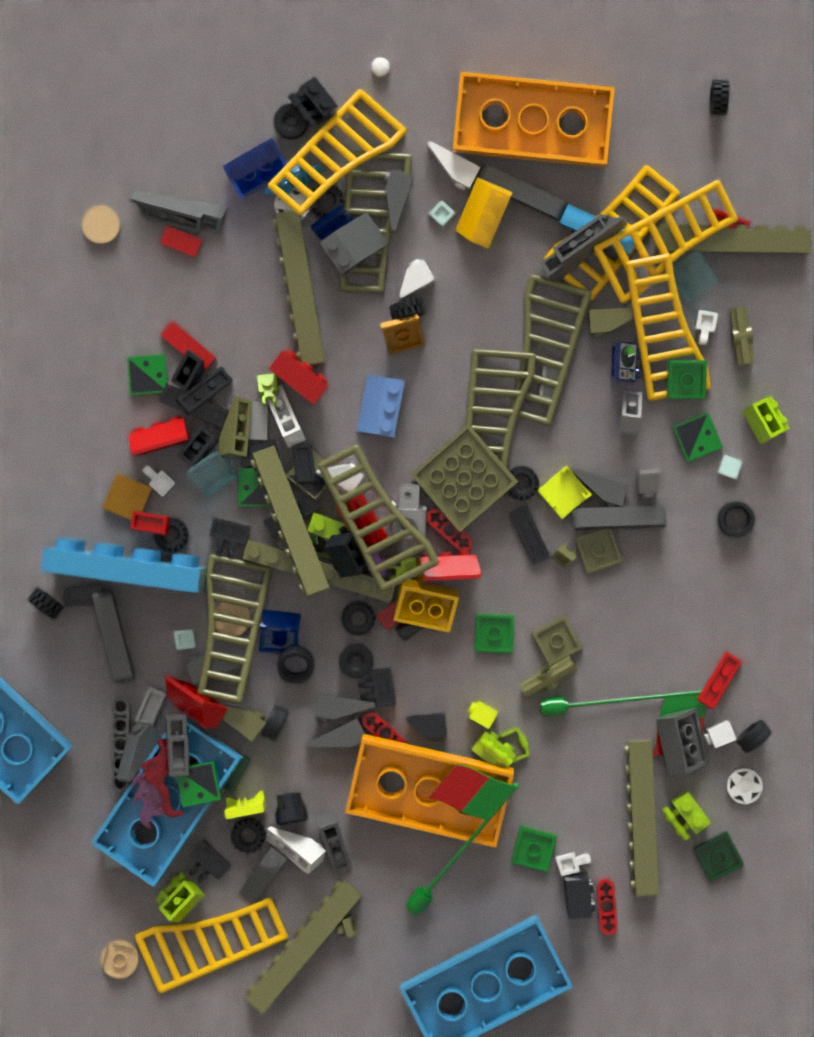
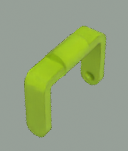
[499,727,530,763]

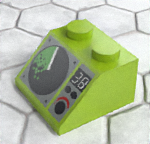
[307,513,349,559]

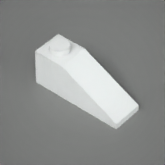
[427,140,480,191]
[268,385,306,448]
[265,827,326,875]

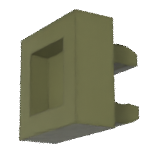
[551,543,577,569]
[335,914,358,939]

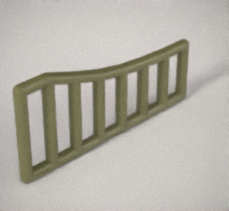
[339,150,412,294]
[508,274,592,426]
[465,349,536,468]
[318,445,439,592]
[197,554,272,704]

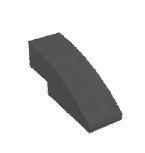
[165,713,189,777]

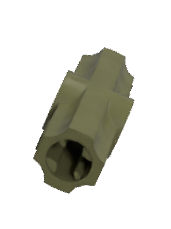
[730,306,755,366]
[519,656,578,699]

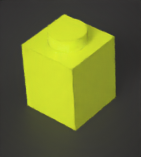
[467,700,498,729]

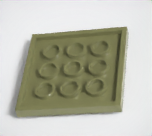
[411,424,518,532]

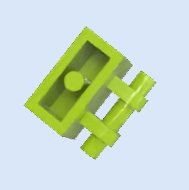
[742,396,790,444]
[471,730,516,767]
[661,789,711,841]
[155,871,205,923]

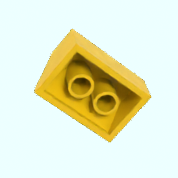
[455,177,513,249]
[393,579,459,633]

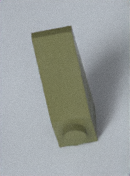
[588,306,647,338]
[218,397,252,459]
[221,704,267,742]

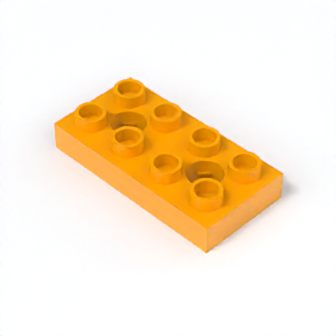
[452,72,615,168]
[345,734,514,848]

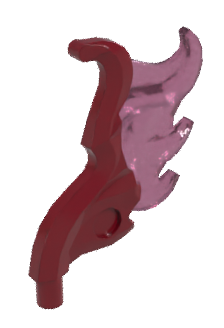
[131,738,184,828]

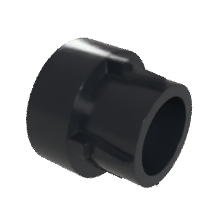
[275,792,309,825]

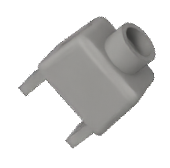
[391,484,427,552]

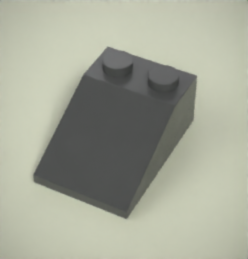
[319,212,389,277]

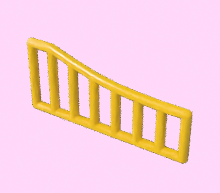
[268,89,407,215]
[543,165,680,301]
[594,180,738,303]
[626,254,711,401]
[135,898,288,994]

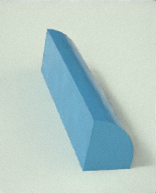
[559,204,634,256]

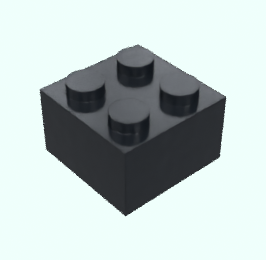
[563,873,595,920]

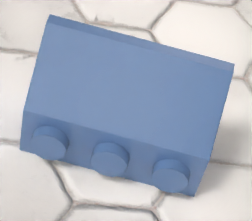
[357,375,405,438]

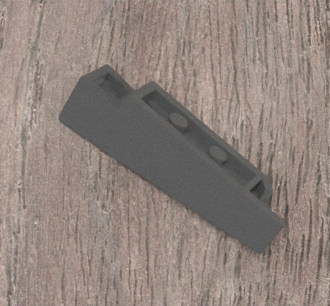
[130,190,227,234]
[540,214,627,281]

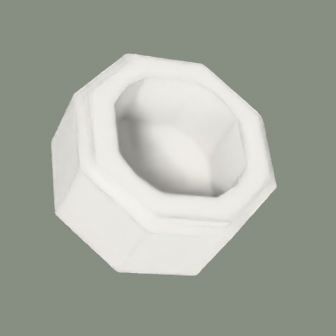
[371,58,390,77]

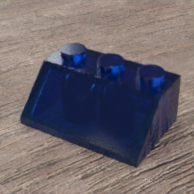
[222,137,287,200]

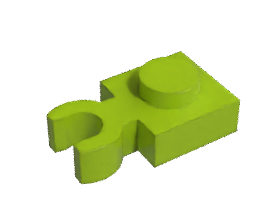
[257,374,279,407]
[388,556,419,579]

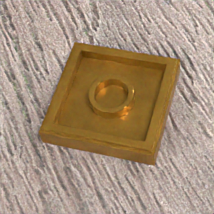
[380,314,425,355]
[102,473,153,520]

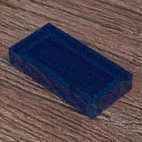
[310,205,353,240]

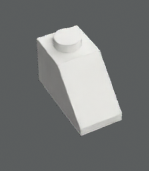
[400,259,435,300]
[316,463,364,493]

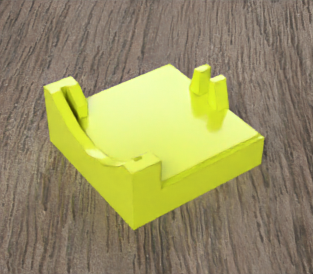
[537,465,592,519]
[224,790,267,819]

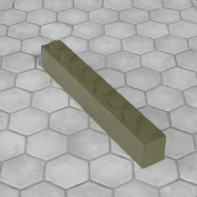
[273,210,325,365]
[654,224,811,254]
[250,446,330,599]
[242,540,395,602]
[624,739,659,896]
[245,878,362,1014]

